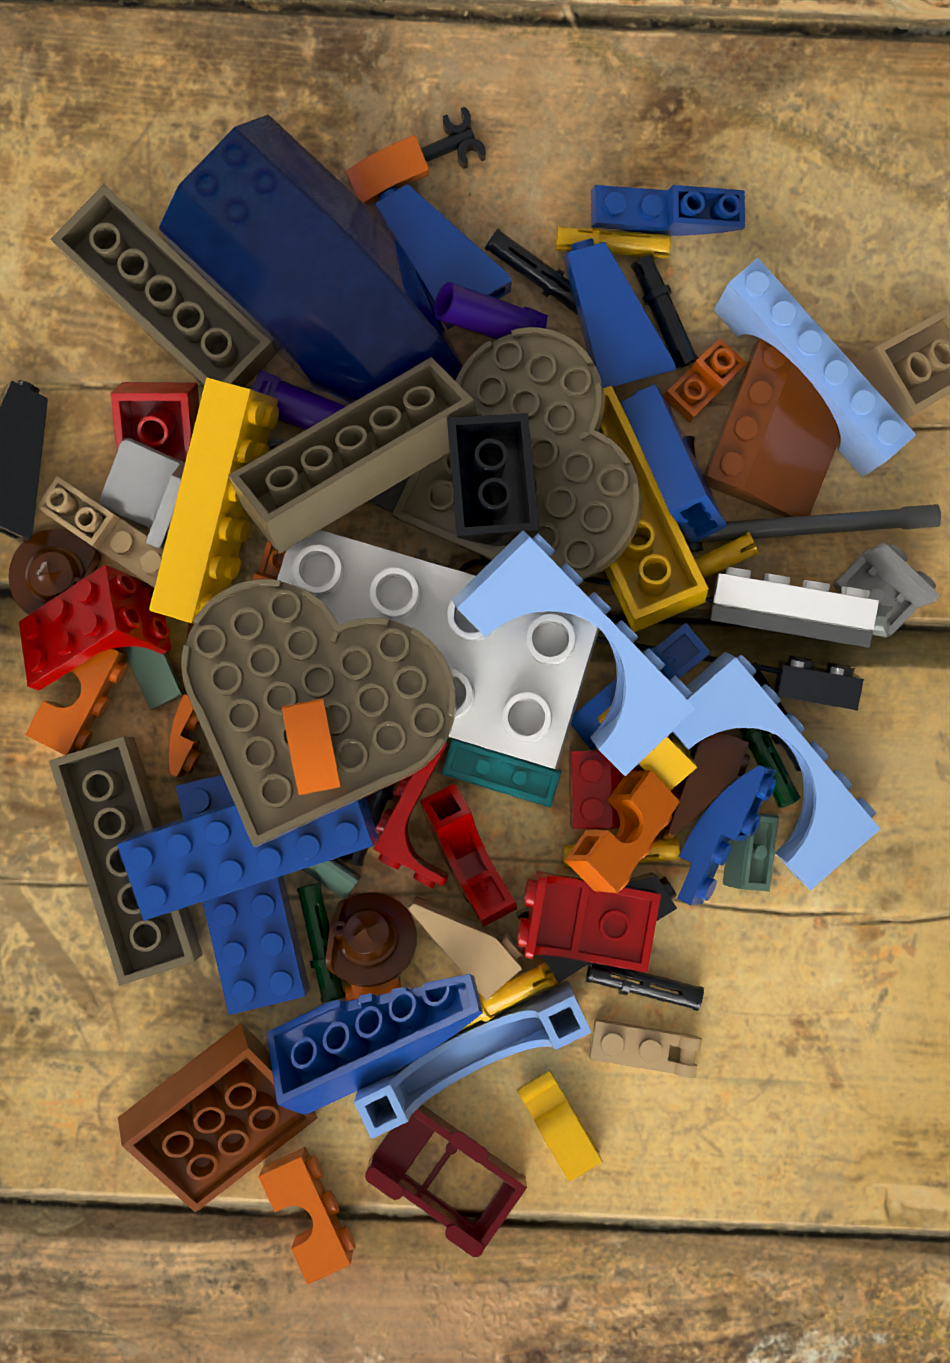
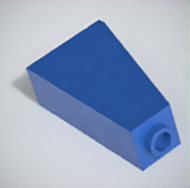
[375,184,512,330]
[563,239,676,388]
[621,384,728,544]

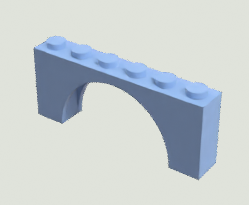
[714,258,916,478]
[452,530,696,776]
[671,652,880,891]
[354,981,592,1139]

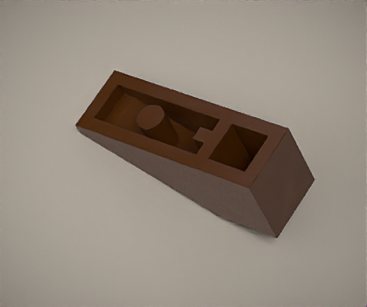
[661,732,750,841]

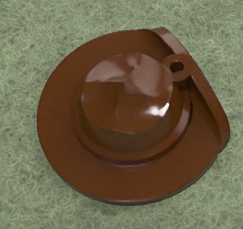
[8,529,101,615]
[326,893,417,987]

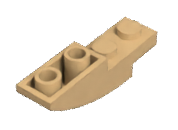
[36,476,164,588]

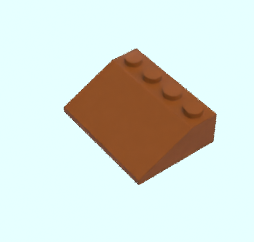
[703,338,840,517]
[118,1023,318,1213]

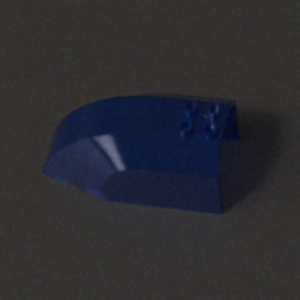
[159,114,463,404]

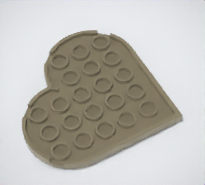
[392,327,642,579]
[181,579,457,847]

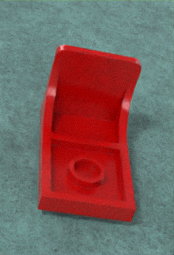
[19,564,171,691]
[373,743,448,888]
[516,870,661,973]

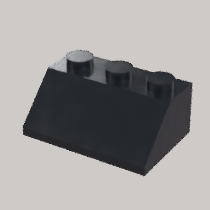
[447,413,539,547]

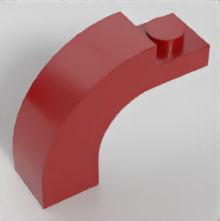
[420,783,517,927]

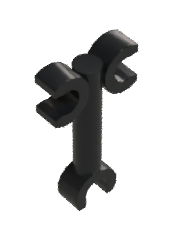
[421,107,486,169]

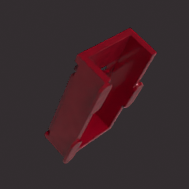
[365,1104,527,1257]

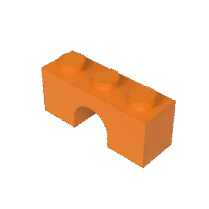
[25,648,128,755]
[565,770,680,893]
[258,1147,356,1285]

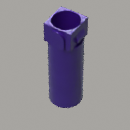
[434,282,548,340]
[251,370,346,430]

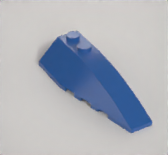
[266,974,483,1115]

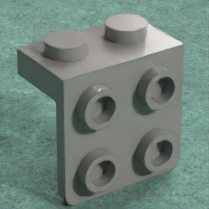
[99,438,185,549]
[832,542,940,637]

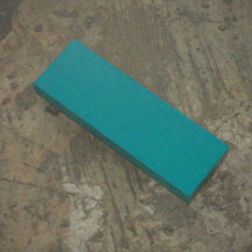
[441,738,562,808]

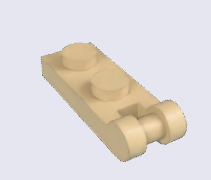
[589,1019,702,1078]

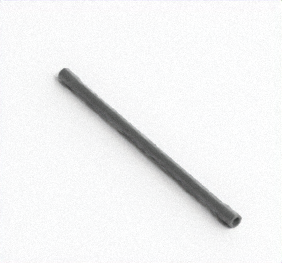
[481,504,941,559]

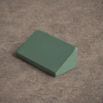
[124,646,185,710]
[723,813,779,892]
[301,858,361,899]

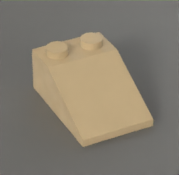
[852,308,950,420]
[408,896,522,1000]

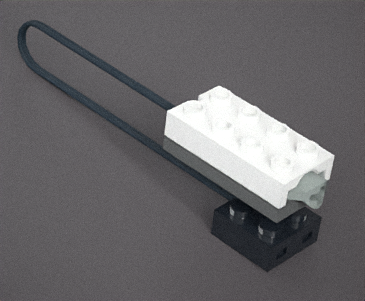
[458,559,893,711]

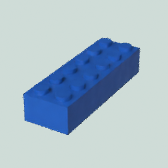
[176,775,310,1015]
[117,797,379,921]

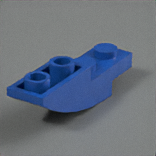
[591,185,745,236]
[571,623,711,750]
[677,765,776,905]

